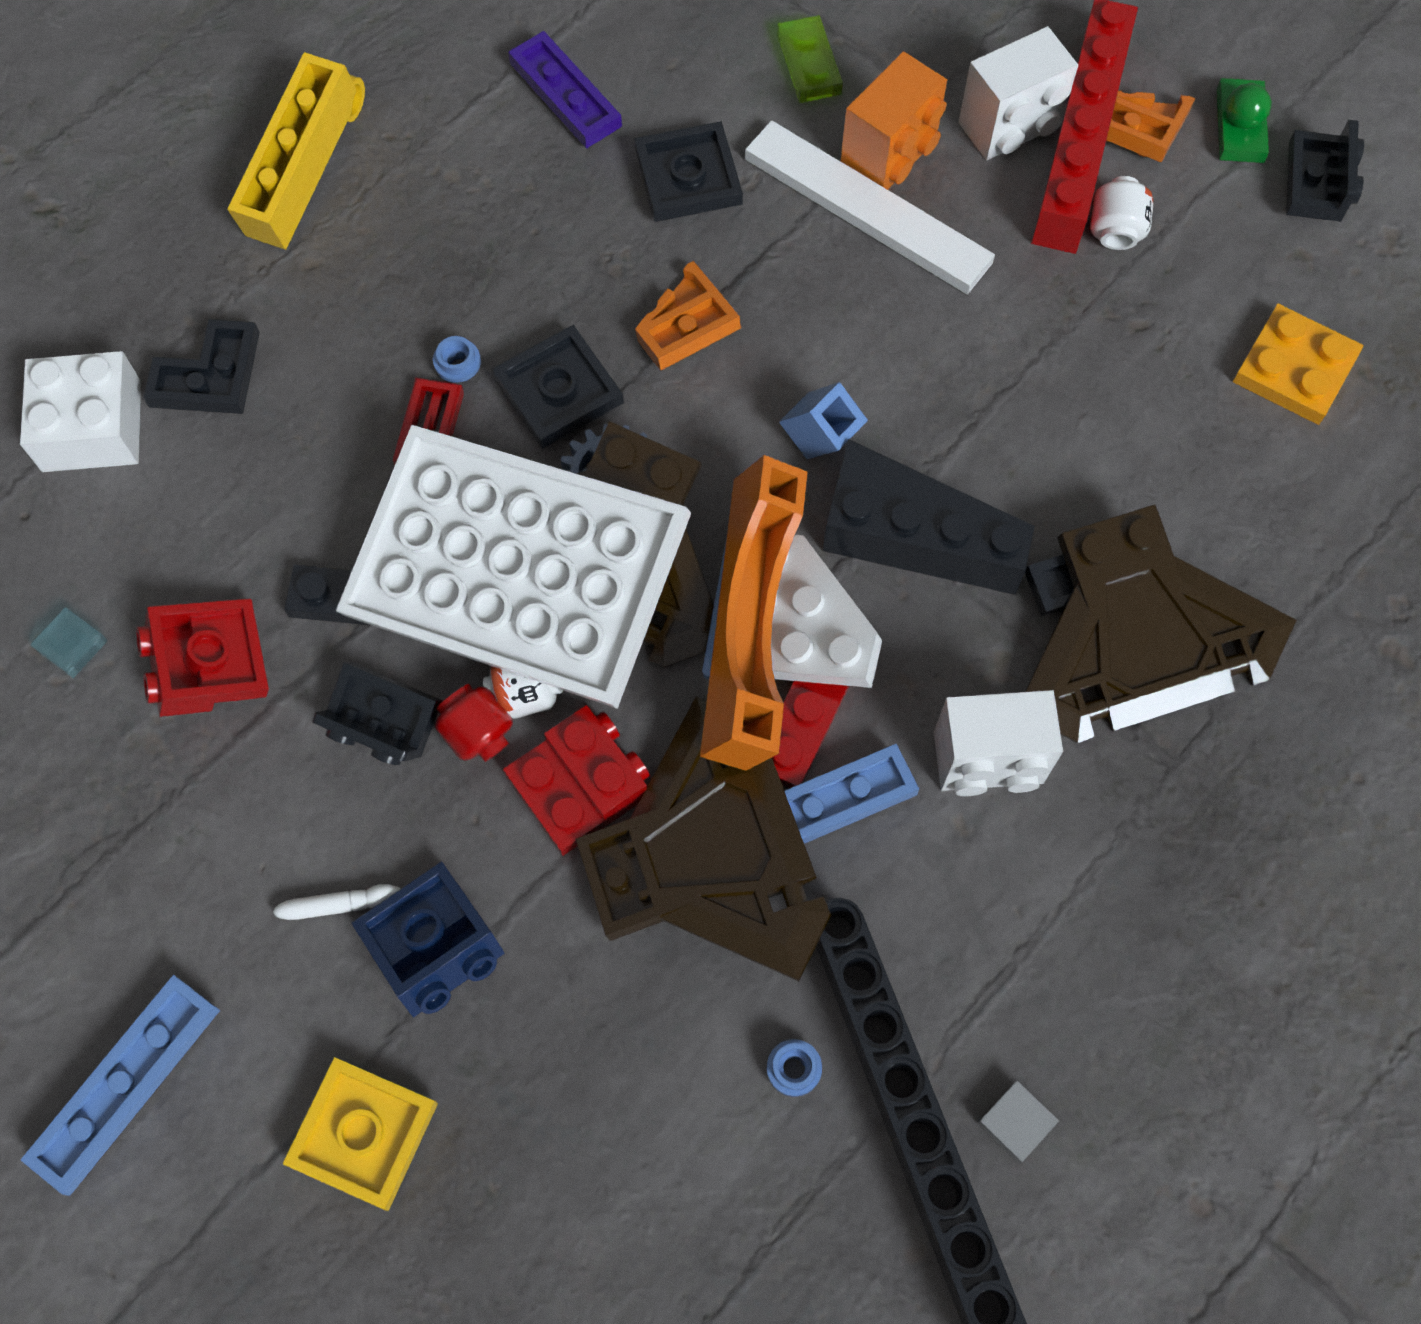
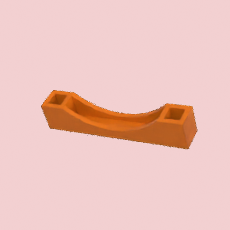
[700,455,807,771]

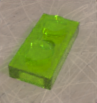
[777,15,843,103]

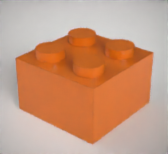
[840,51,947,190]

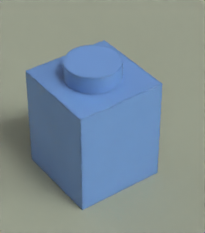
[779,382,868,459]

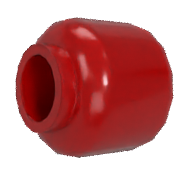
[435,684,513,762]

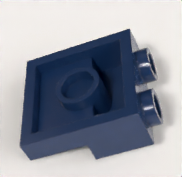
[351,861,505,1018]

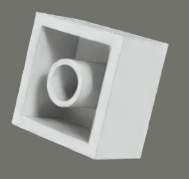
[958,26,1078,161]
[20,351,141,472]
[934,690,1063,796]

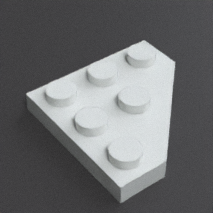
[771,535,882,688]

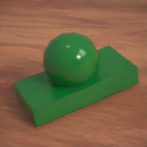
[1217,78,1272,163]

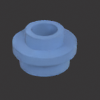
[433,336,481,383]
[767,1039,822,1097]

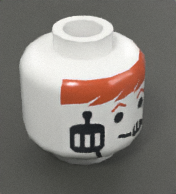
[1090,176,1154,250]
[483,666,563,719]

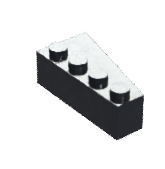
[823,439,1035,595]

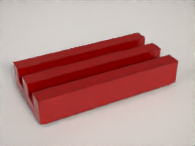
[393,378,464,466]

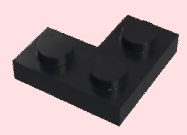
[143,319,260,414]

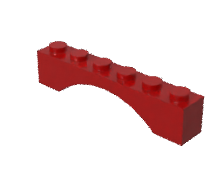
[1031,0,1138,254]

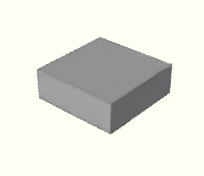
[978,1081,1059,1164]

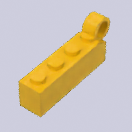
[227,52,365,250]

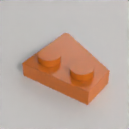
[1106,91,1195,163]
[635,261,741,371]

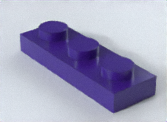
[508,31,622,149]

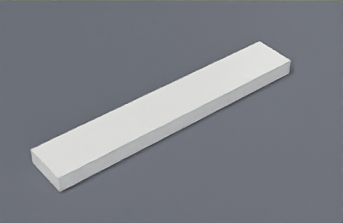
[745,120,995,295]

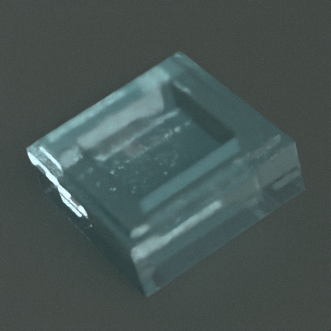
[30,607,107,678]

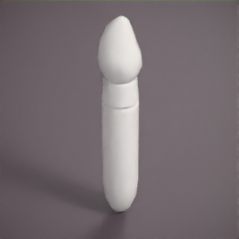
[273,884,400,920]

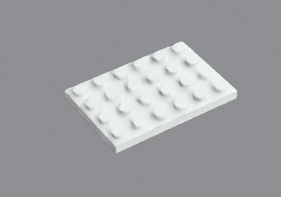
[336,425,691,709]

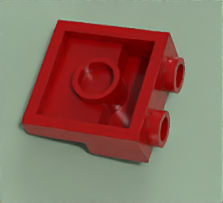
[136,599,269,717]
[503,705,650,856]

